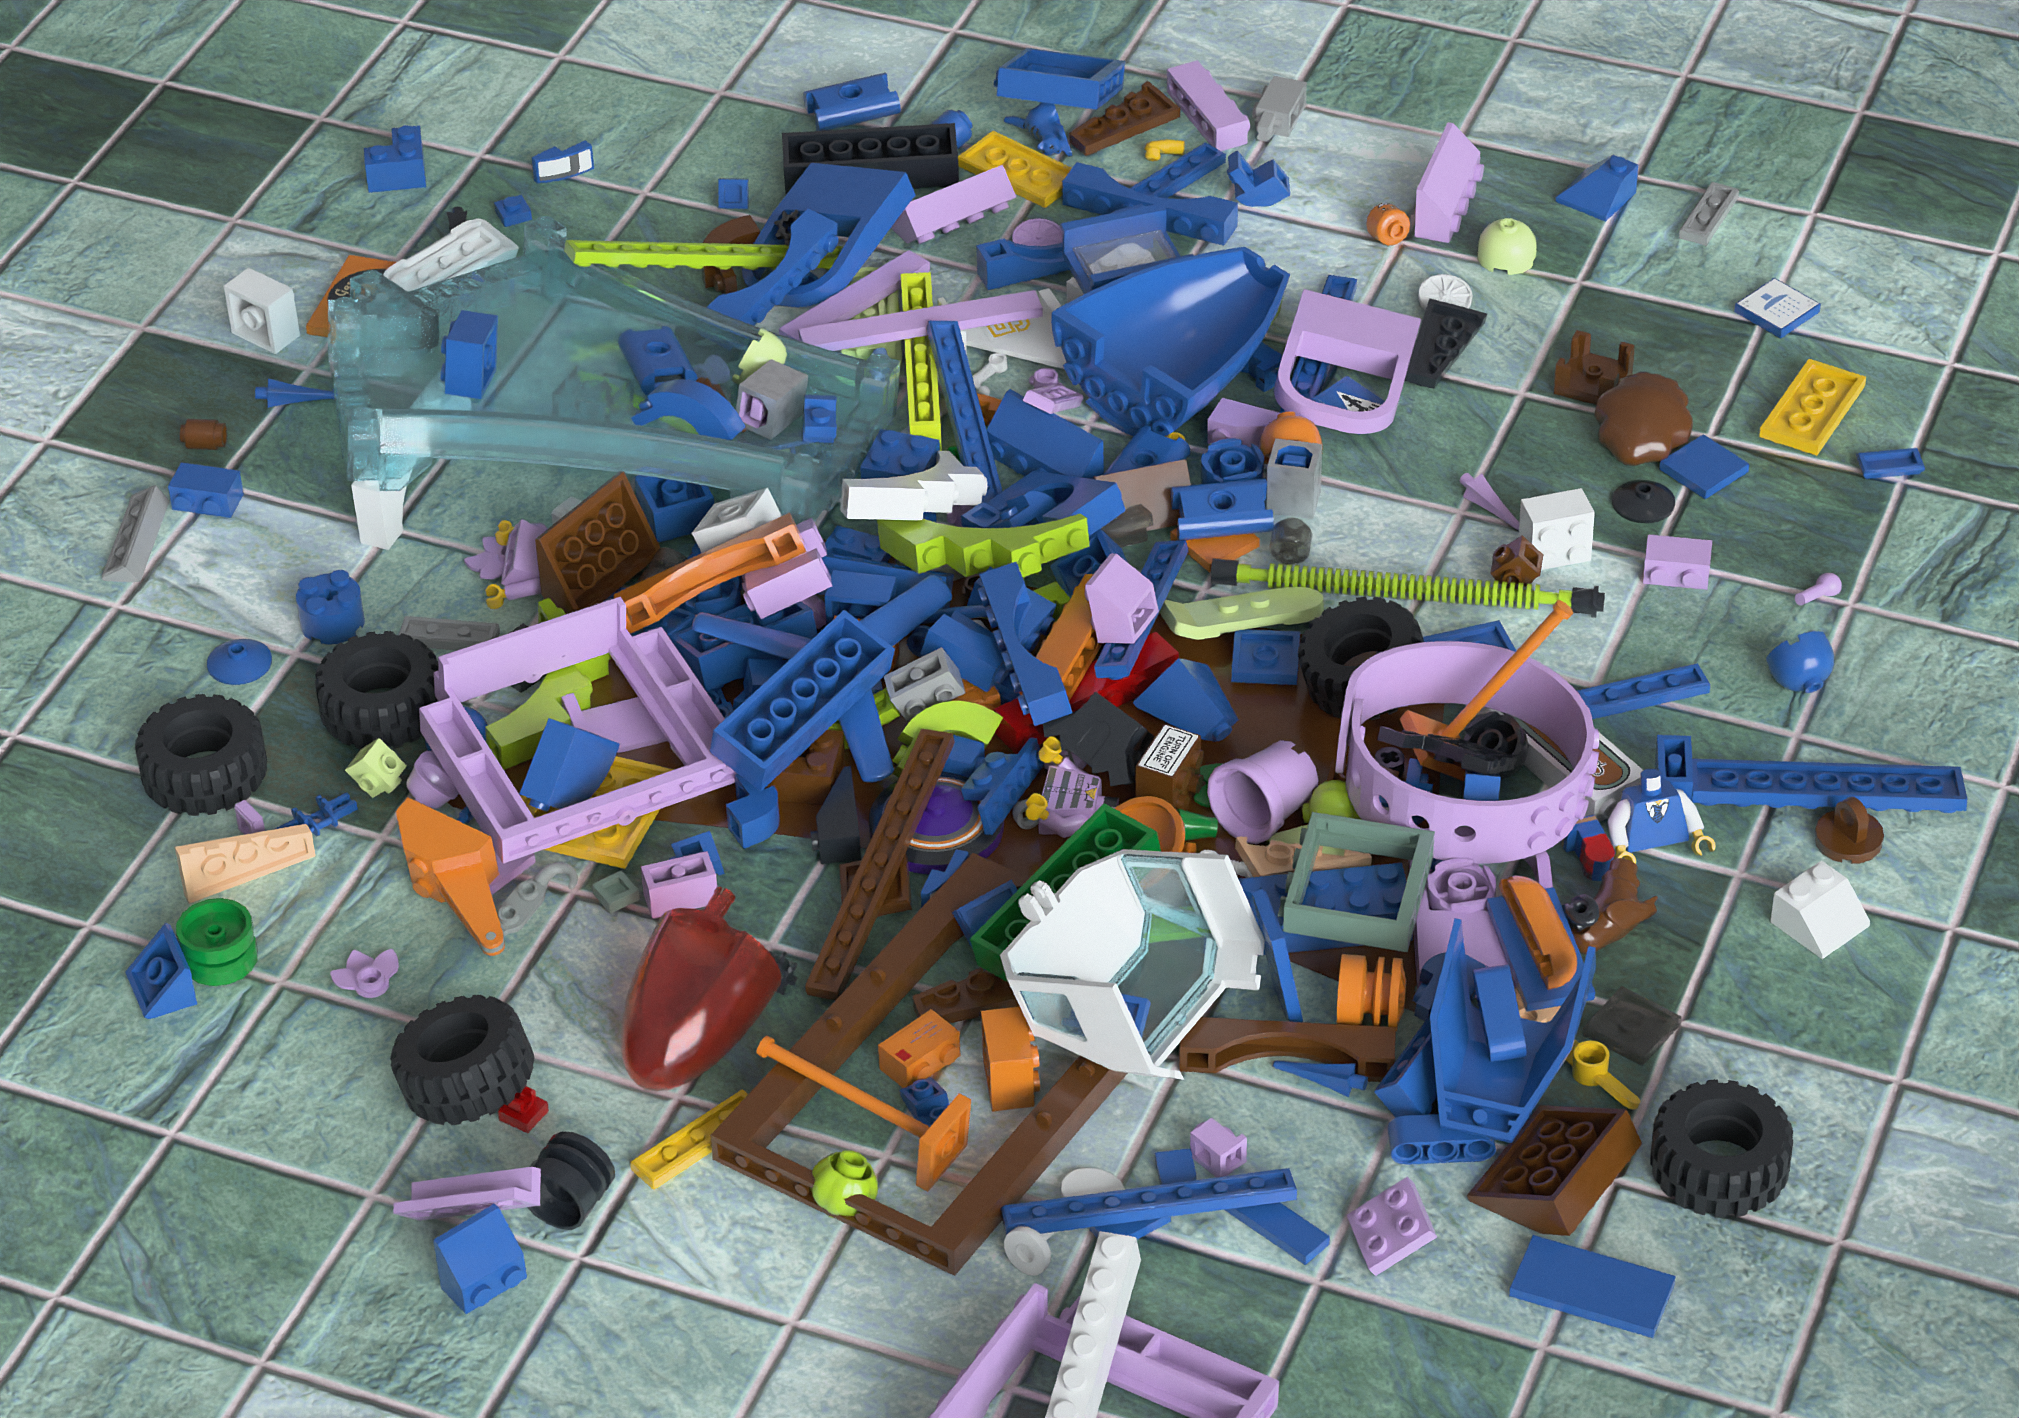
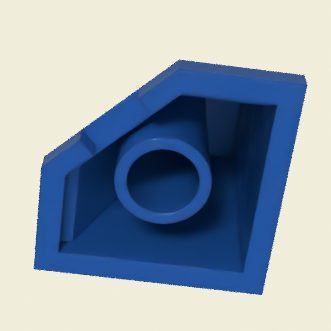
[1133,658,1239,742]

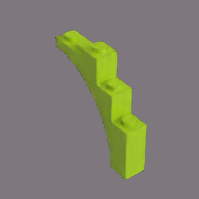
[877,514,1090,577]
[485,598,611,770]

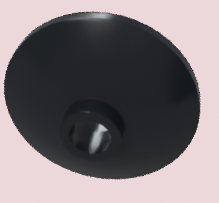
[1612,480,1675,523]

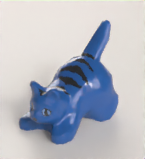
[1004,102,1073,157]

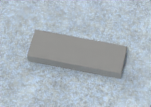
[1679,182,1739,246]
[398,616,500,651]

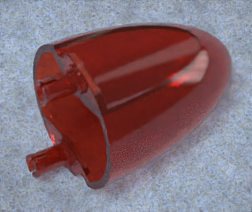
[620,886,781,1091]

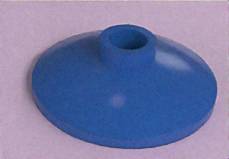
[207,639,272,685]

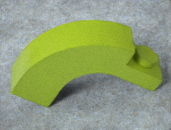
[892,701,1003,777]

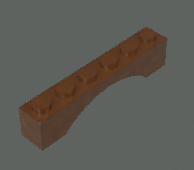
[1180,1017,1396,1082]

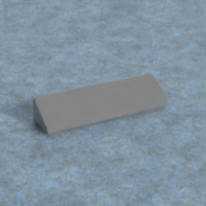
[102,485,169,582]

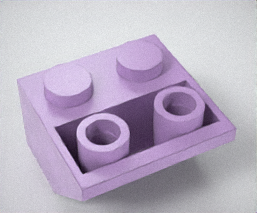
[1085,554,1159,644]

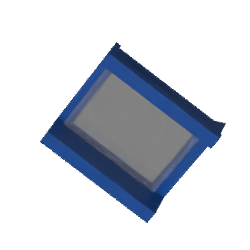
[1060,203,1194,294]

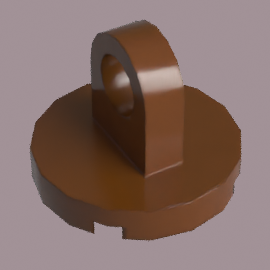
[1815,796,1884,864]

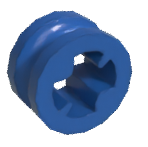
[907,625,930,657]

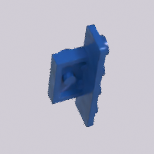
[961,738,1044,835]

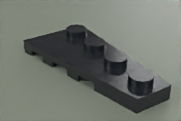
[1405,298,1488,389]

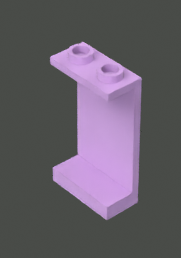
[561,693,668,753]

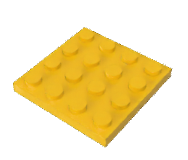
[521,756,674,869]

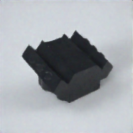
[1043,692,1155,786]

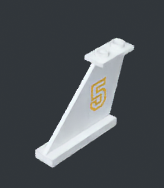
[938,288,1066,369]

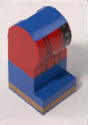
[1561,814,1615,881]

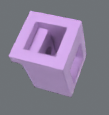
[1190,1118,1247,1177]

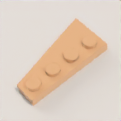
[175,824,316,904]

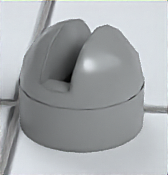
[1012,799,1039,829]

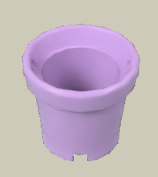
[1207,740,1319,844]

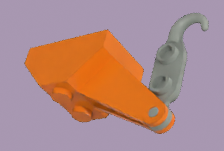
[396,797,578,956]

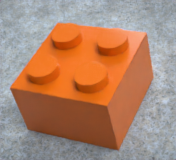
[981,1006,1040,1112]

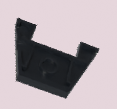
[1377,727,1517,775]

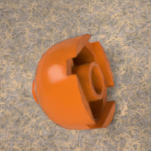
[1260,412,1323,465]

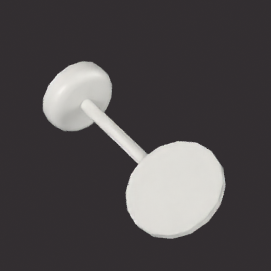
[1004,1168,1125,1275]

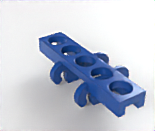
[273,792,358,836]

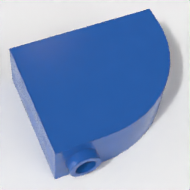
[519,718,620,812]

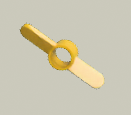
[1565,1040,1641,1109]

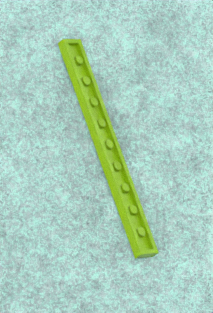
[564,240,843,271]

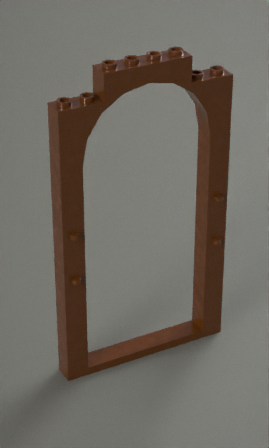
[711,853,1206,1276]

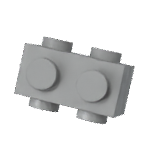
[883,647,966,722]

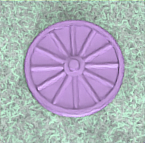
[1012,218,1062,246]

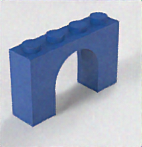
[986,471,1126,536]
[920,567,1056,692]

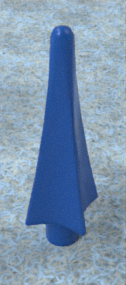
[255,379,340,408]
[1273,1060,1368,1098]

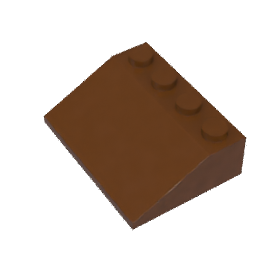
[535,471,663,614]
[1467,1105,1642,1236]

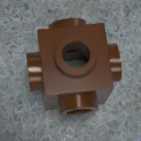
[1490,535,1544,589]

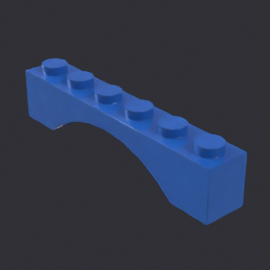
[1062,162,1238,246]
[976,204,1153,290]
[701,208,839,349]
[978,561,1073,726]

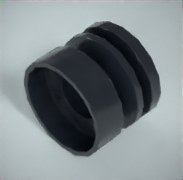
[527,1131,615,1230]

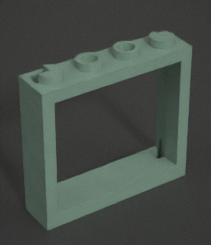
[1278,812,1435,952]

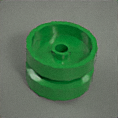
[176,898,258,986]

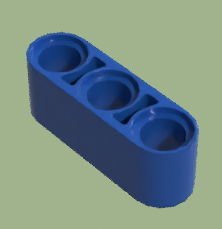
[1473,964,1527,1062]
[1387,1114,1496,1165]

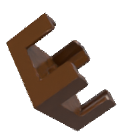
[1554,330,1635,405]

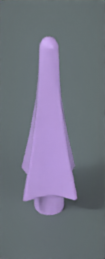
[1459,473,1519,530]

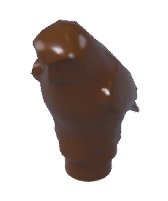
[1572,858,1658,955]

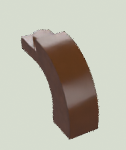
[701,215,760,295]

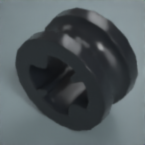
[1375,747,1405,778]

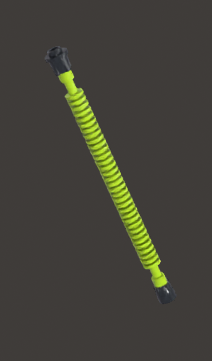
[1211,558,1605,618]

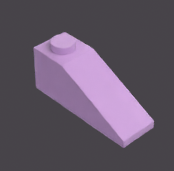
[1208,398,1280,448]

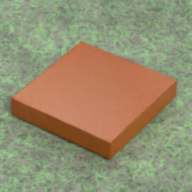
[1170,528,1260,572]

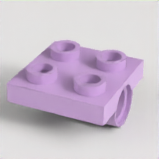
[1347,1177,1437,1276]

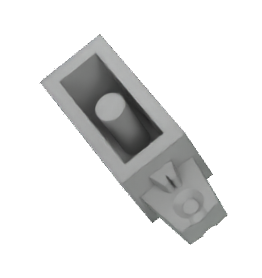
[1252,76,1307,142]

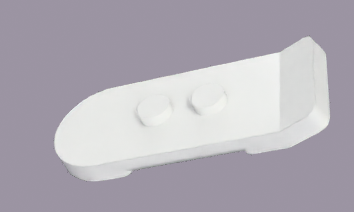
[382,219,519,310]

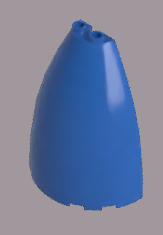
[1051,246,1290,436]

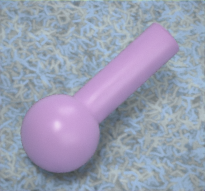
[1795,573,1842,606]

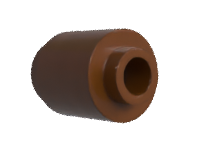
[180,418,227,450]

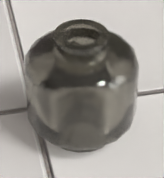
[1269,517,1313,565]

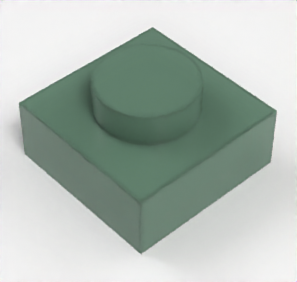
[592,870,640,914]

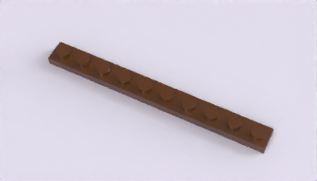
[805,729,955,1000]

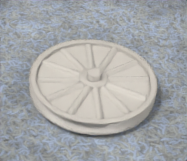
[1418,274,1473,311]

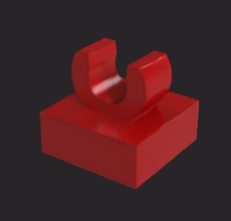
[498,1086,549,1134]

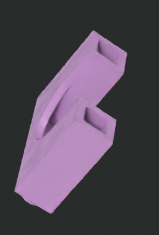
[741,518,832,619]

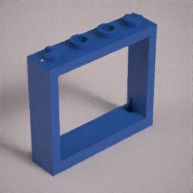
[994,48,1125,110]

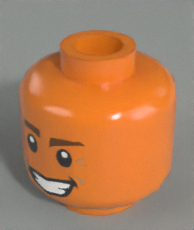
[1366,203,1410,246]

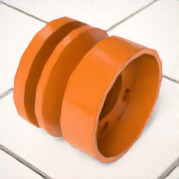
[1337,954,1406,1032]

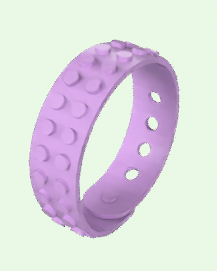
[1335,641,1599,864]

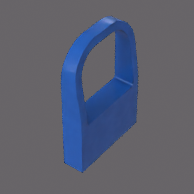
[742,163,915,307]

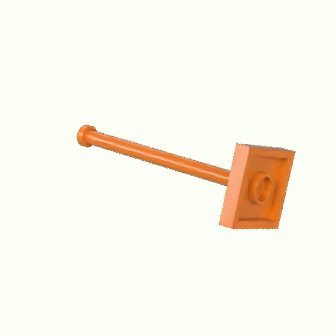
[1400,600,1573,781]
[757,1036,971,1192]

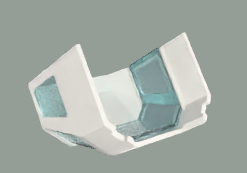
[1000,849,1265,1080]

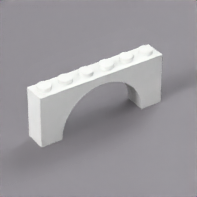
[351,373,475,550]

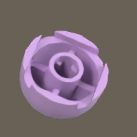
[1427,858,1497,913]

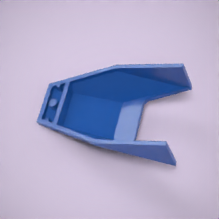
[1430,918,1596,1143]

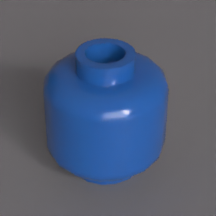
[931,110,973,150]

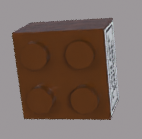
[1136,724,1204,811]

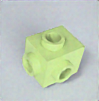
[345,738,407,798]

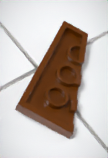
[1069,81,1180,156]
[912,967,1019,1023]

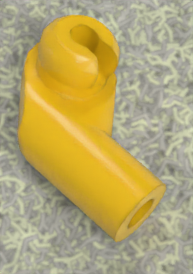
[1144,139,1185,161]

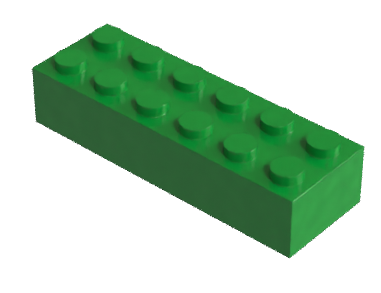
[970,803,1161,983]

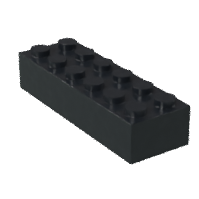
[782,123,959,196]

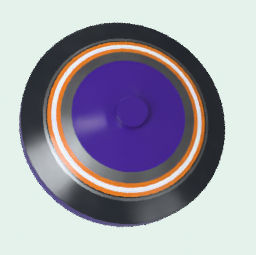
[869,771,1004,875]

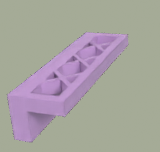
[393,1167,541,1221]

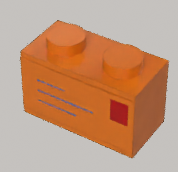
[878,1009,961,1088]

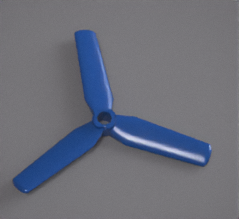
[692,575,952,782]

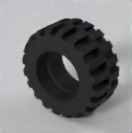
[1298,597,1424,720]
[315,631,439,749]
[135,694,268,816]
[390,995,535,1125]
[1650,1079,1794,1218]

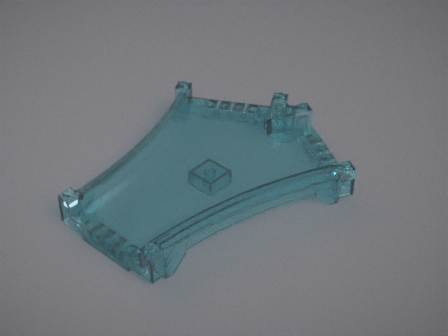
[328,216,900,524]

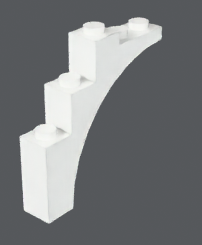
[840,451,987,520]

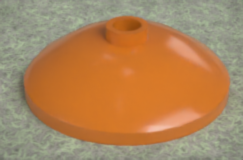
[1114,796,1185,887]

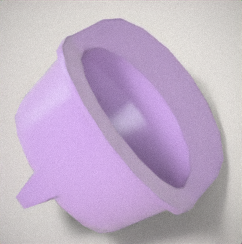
[406,751,459,809]

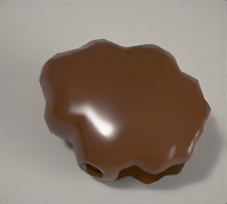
[1594,371,1693,466]

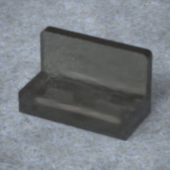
[1101,504,1154,548]

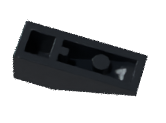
[811,766,861,864]

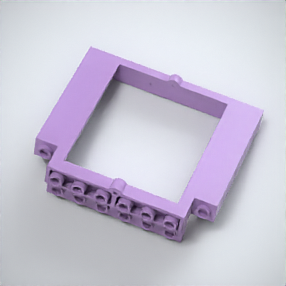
[419,597,737,864]
[928,1283,1279,1418]

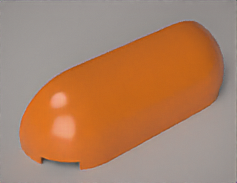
[1499,876,1577,990]

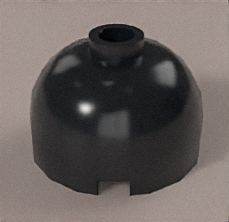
[1464,711,1529,780]

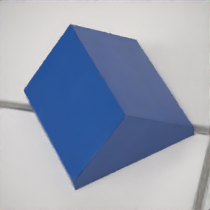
[125,923,197,1019]

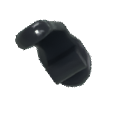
[1562,894,1599,932]

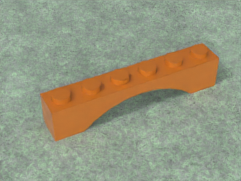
[613,512,807,634]

